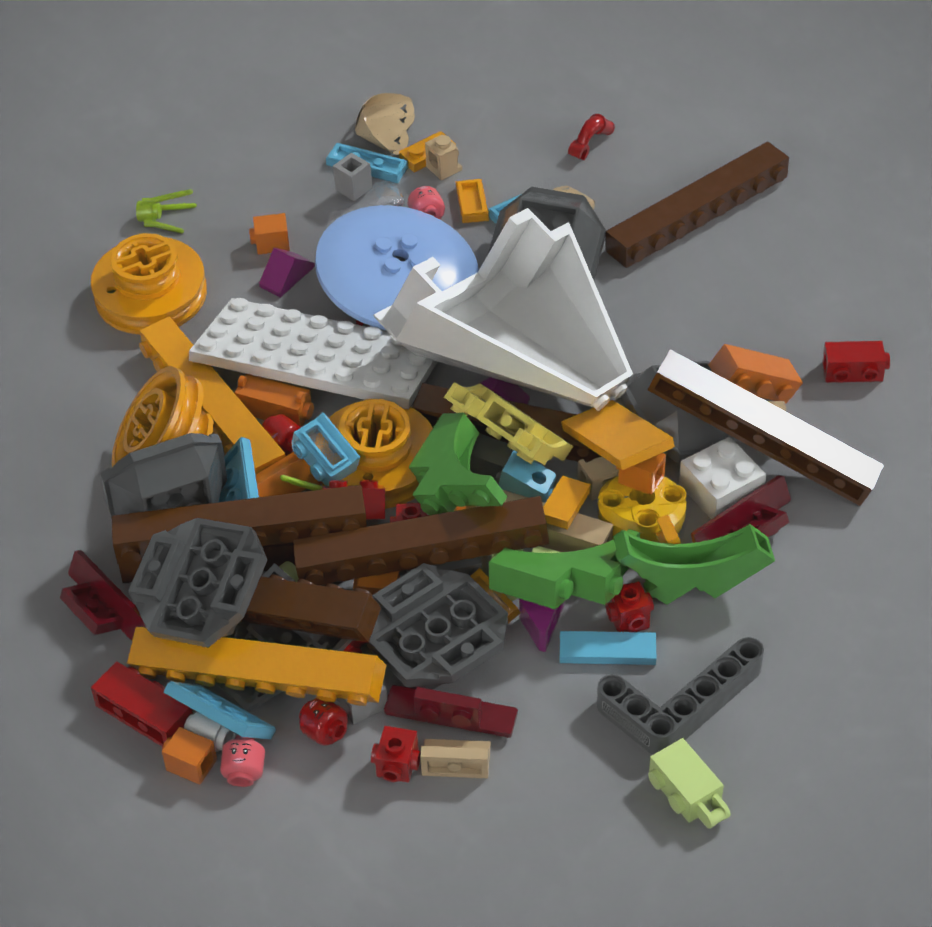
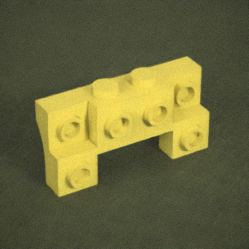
[444,382,573,465]

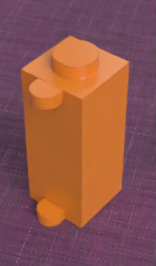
[234,374,314,427]
[256,452,321,497]

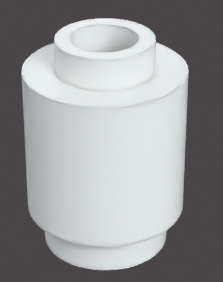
[184,712,236,752]

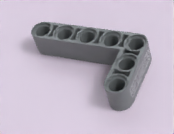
[597,637,764,755]

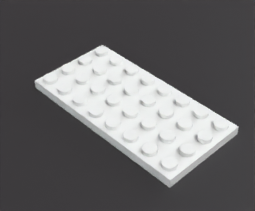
[189,298,438,409]

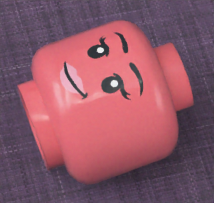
[407,186,445,219]
[220,735,265,787]

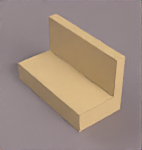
[420,739,491,778]

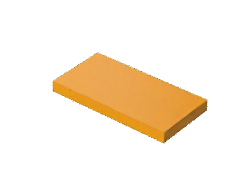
[561,400,675,470]

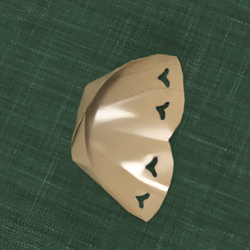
[355,93,415,155]

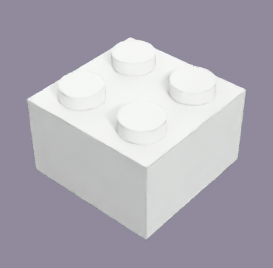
[679,436,766,519]

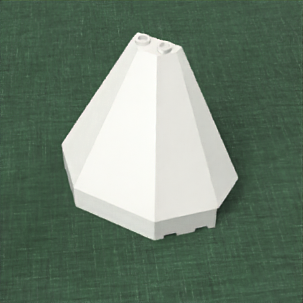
[373,208,633,411]

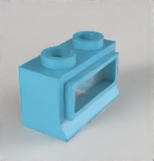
[291,412,360,486]

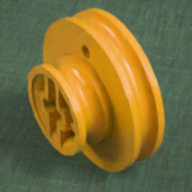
[91,233,207,334]
[112,366,214,467]
[315,399,433,509]

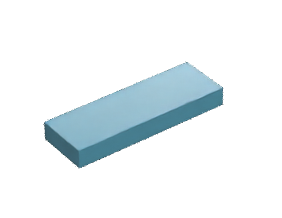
[326,143,408,184]
[560,631,657,665]

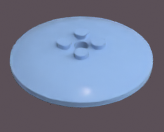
[315,205,479,330]

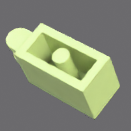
[648,738,731,829]

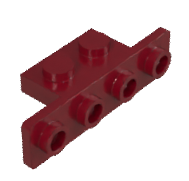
[691,475,791,543]
[60,550,146,641]
[384,685,518,738]

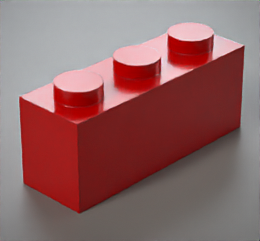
[91,661,193,747]

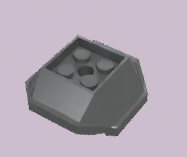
[488,186,606,280]
[621,361,739,463]
[100,433,227,519]
[128,518,267,648]
[367,563,508,689]

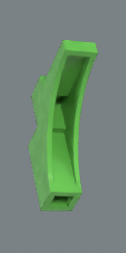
[409,413,508,515]
[613,524,775,605]
[489,529,640,609]

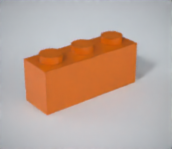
[708,344,803,404]

